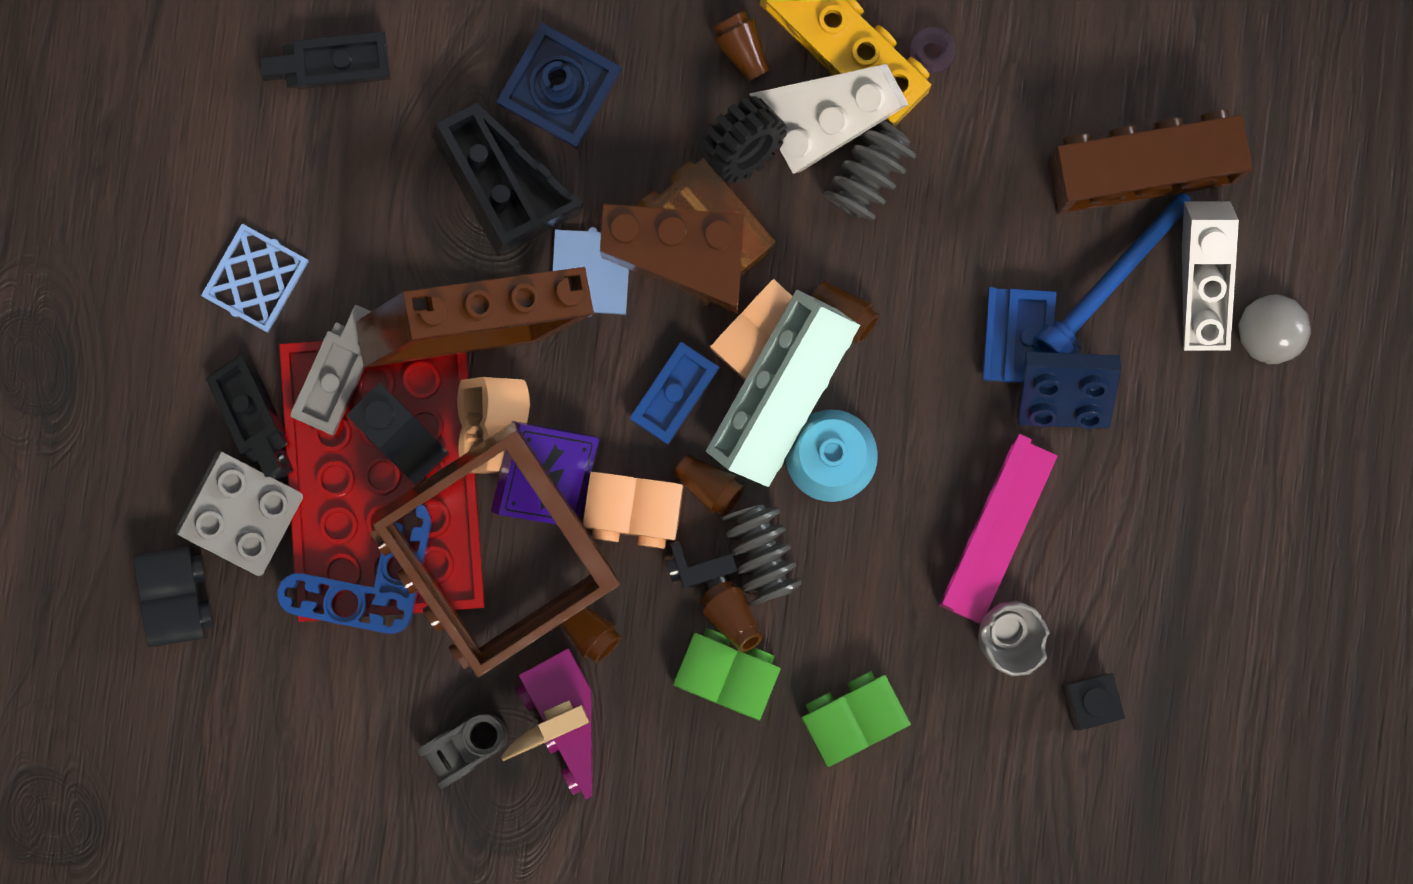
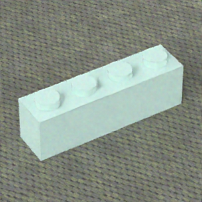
[706,290,860,487]

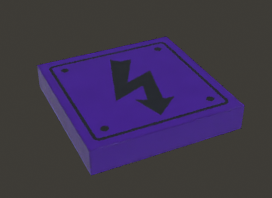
[491,421,599,524]

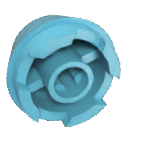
[785,409,878,502]

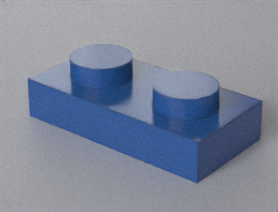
[629,342,719,445]

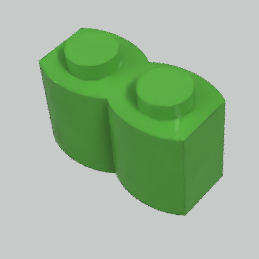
[672,628,781,721]
[800,671,911,768]

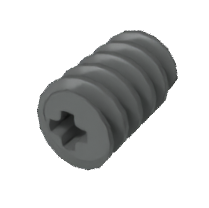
[822,120,917,221]
[721,504,802,606]

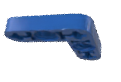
[277,504,432,634]

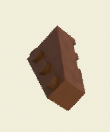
[600,204,744,313]

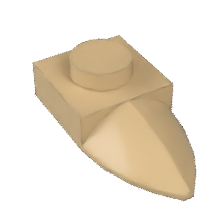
[501,700,590,761]

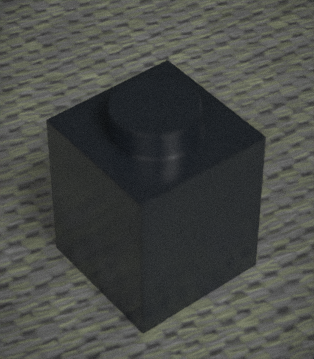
[1062,673,1125,731]

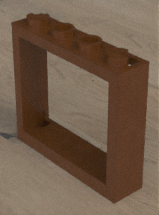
[355,267,594,368]
[370,422,620,678]

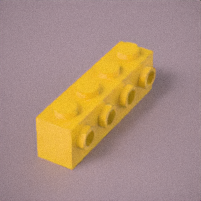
[760,0,931,127]

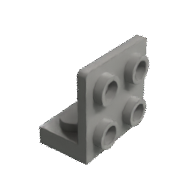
[174,450,303,576]

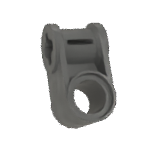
[416,713,508,790]

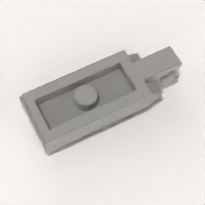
[290,305,372,436]

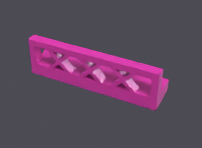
[938,434,1058,624]

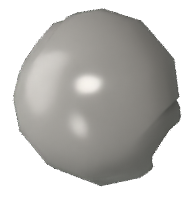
[1238,294,1311,364]
[978,601,1050,676]

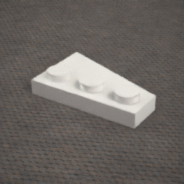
[750,64,909,174]

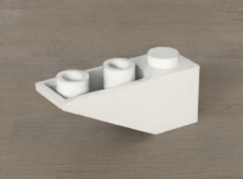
[1182,201,1239,351]

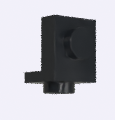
[664,541,738,592]

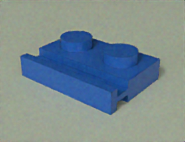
[982,287,1056,384]

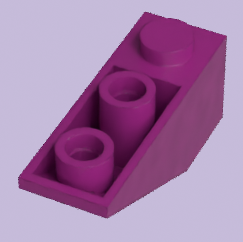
[516,648,593,800]

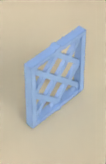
[201,224,309,333]

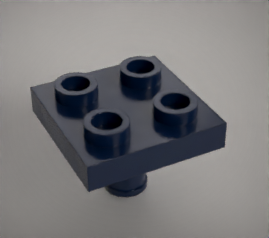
[496,22,622,149]
[1017,340,1121,429]

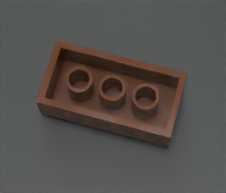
[1048,110,1253,215]

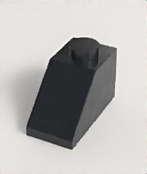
[346,383,450,486]

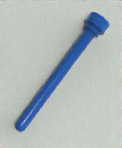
[1033,193,1191,353]

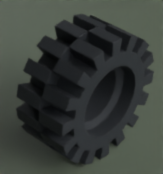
[699,96,787,183]

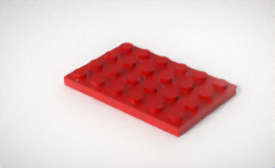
[279,341,485,622]

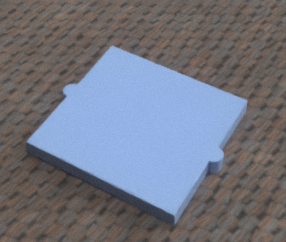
[553,227,629,317]

